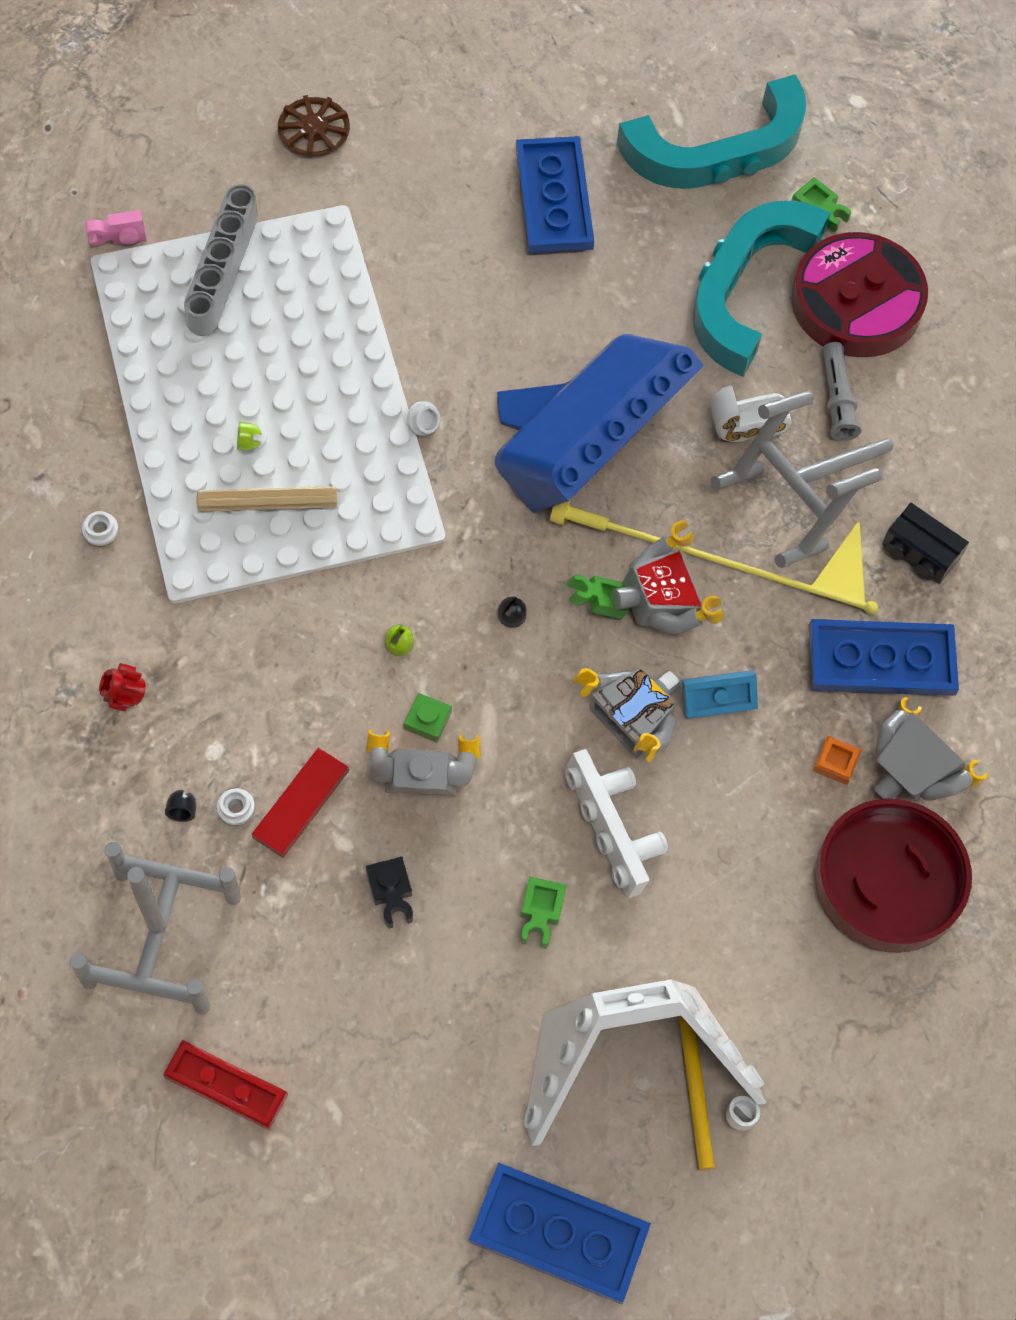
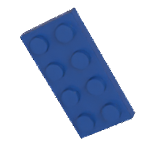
[516,136,595,253]
[809,619,959,696]
[469,1163,651,1305]

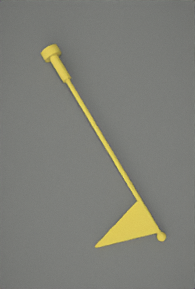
[550,499,878,615]

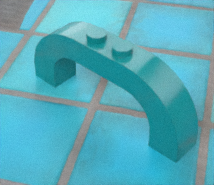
[617,74,806,189]
[693,201,831,377]

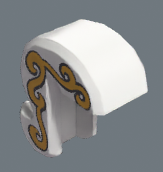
[709,385,792,442]

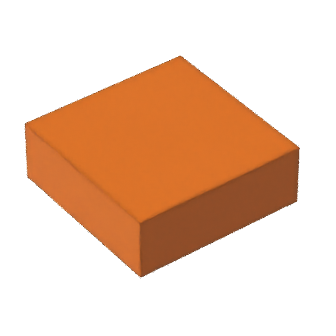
[813,735,862,785]

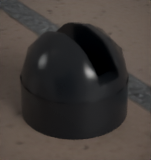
[498,596,527,628]
[165,790,197,822]

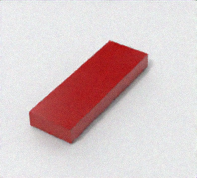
[252,747,349,858]
[163,1040,288,1130]

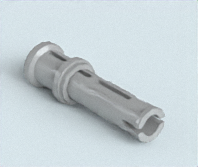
[822,342,862,441]

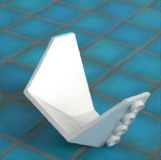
[524,980,766,1146]

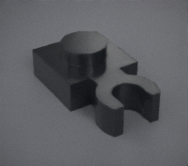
[366,857,413,929]

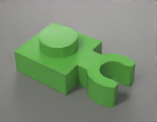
[791,177,851,232]
[566,575,629,619]
[521,876,567,949]

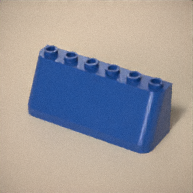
[495,334,704,513]

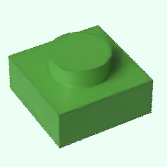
[404,693,452,743]

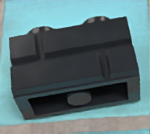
[882,502,969,584]

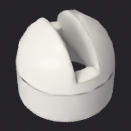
[726,1096,760,1131]

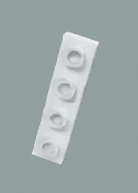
[565,749,668,899]

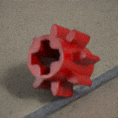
[99,663,146,712]

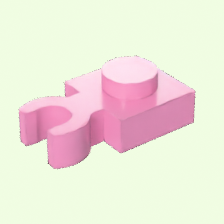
[85,210,147,246]

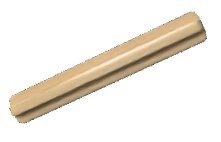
[196,487,337,511]

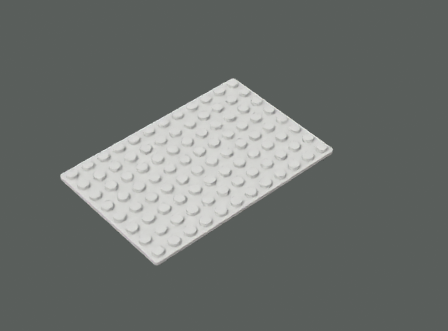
[90,205,445,604]

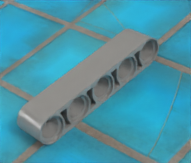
[184,184,258,336]

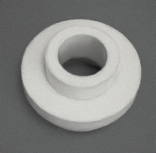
[82,511,119,546]
[217,788,255,826]

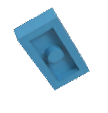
[682,670,758,719]

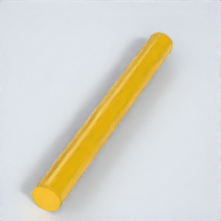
[679,1016,715,1171]

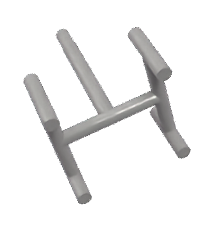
[710,390,894,568]
[70,842,241,1014]

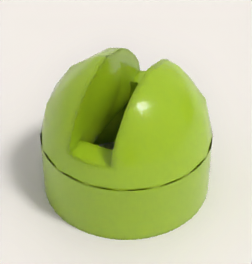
[237,422,262,451]
[385,624,414,656]

